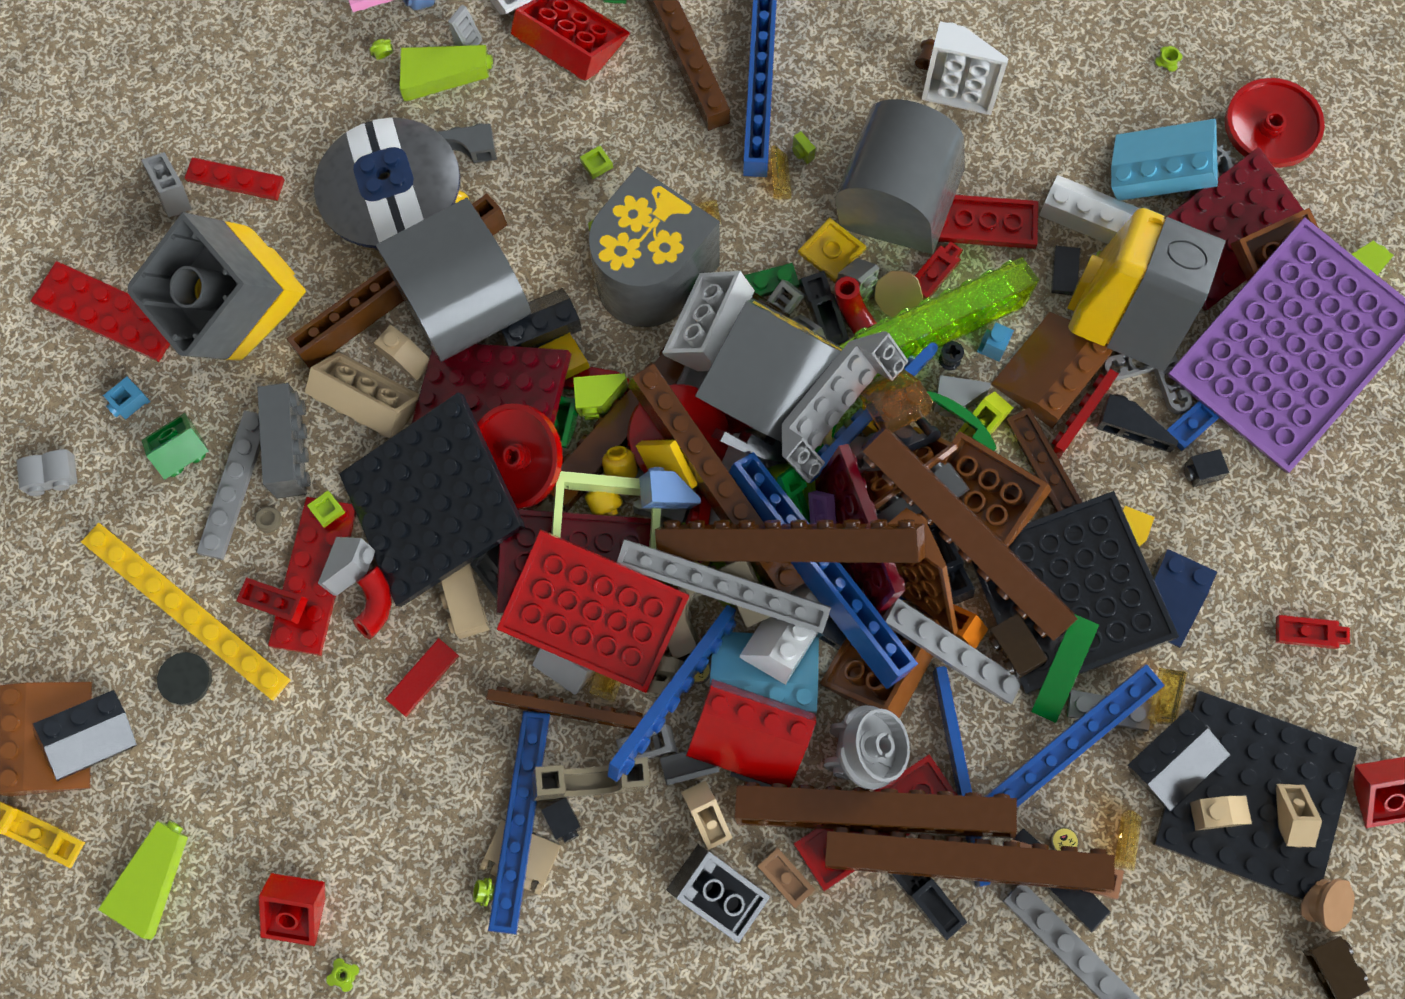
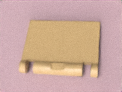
[479,820,561,895]

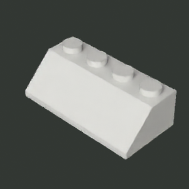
[1039,175,1140,244]
[662,271,754,371]
[739,582,829,685]

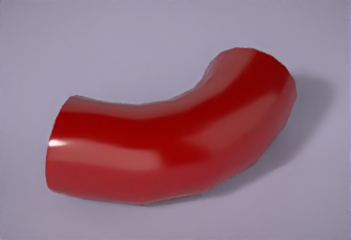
[835,277,877,336]
[353,566,392,640]

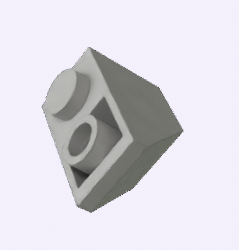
[837,258,879,300]

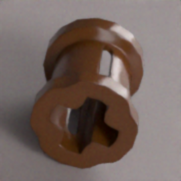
[915,39,935,71]

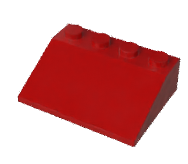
[510,0,631,81]
[686,679,817,788]

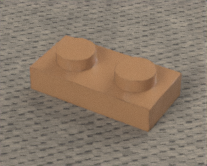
[757,848,815,909]

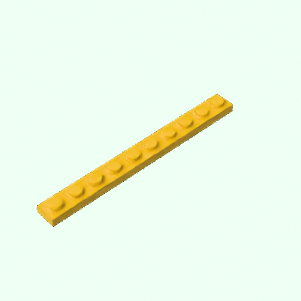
[81,523,291,700]

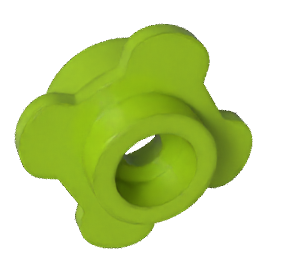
[369,39,393,60]
[1155,46,1183,72]
[473,878,495,907]
[326,958,359,992]

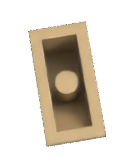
[374,324,429,382]
[681,780,732,850]
[1276,784,1322,847]
[1190,796,1252,831]

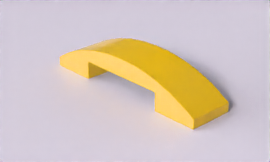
[0,801,85,868]

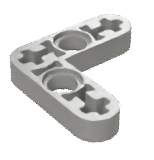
[1102,354,1192,415]

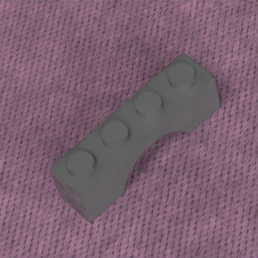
[438,123,497,163]

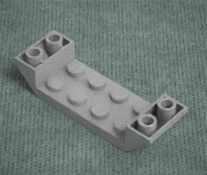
[782,331,908,483]

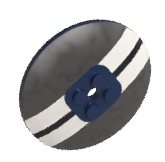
[314,118,460,249]

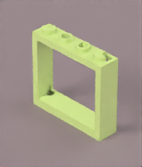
[551,471,661,549]

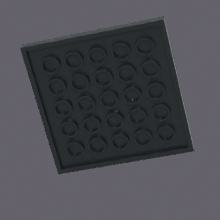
[339,392,525,607]
[971,491,1179,694]
[1153,691,1357,900]

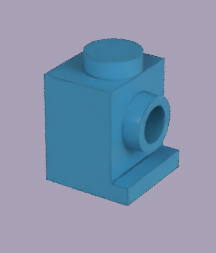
[977,322,1014,362]
[103,376,150,420]

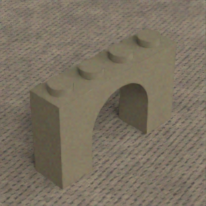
[668,561,770,659]
[532,757,650,801]

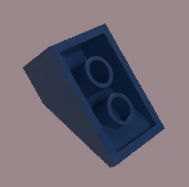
[1152,549,1217,648]

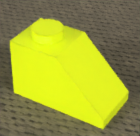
[955,391,1014,437]

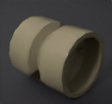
[645,656,684,698]

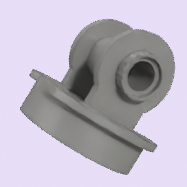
[824,705,910,789]

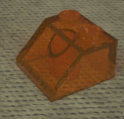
[859,369,933,432]

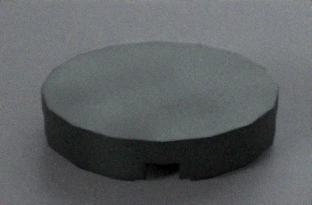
[157,652,212,706]

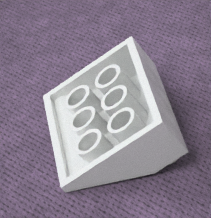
[921,21,1008,115]

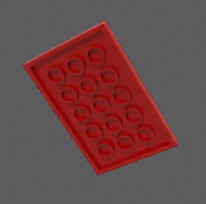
[496,529,690,693]

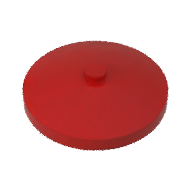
[1225,78,1325,168]
[627,384,729,474]
[477,404,563,509]

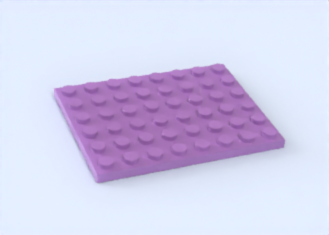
[1167,218,1405,473]

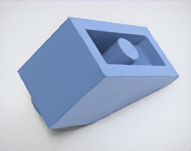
[639,467,701,509]

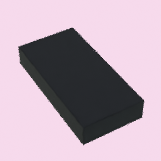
[1051,245,1080,296]

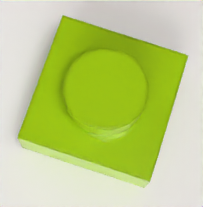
[792,131,816,164]
[580,145,613,179]
[307,490,345,528]

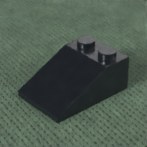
[666,844,770,943]

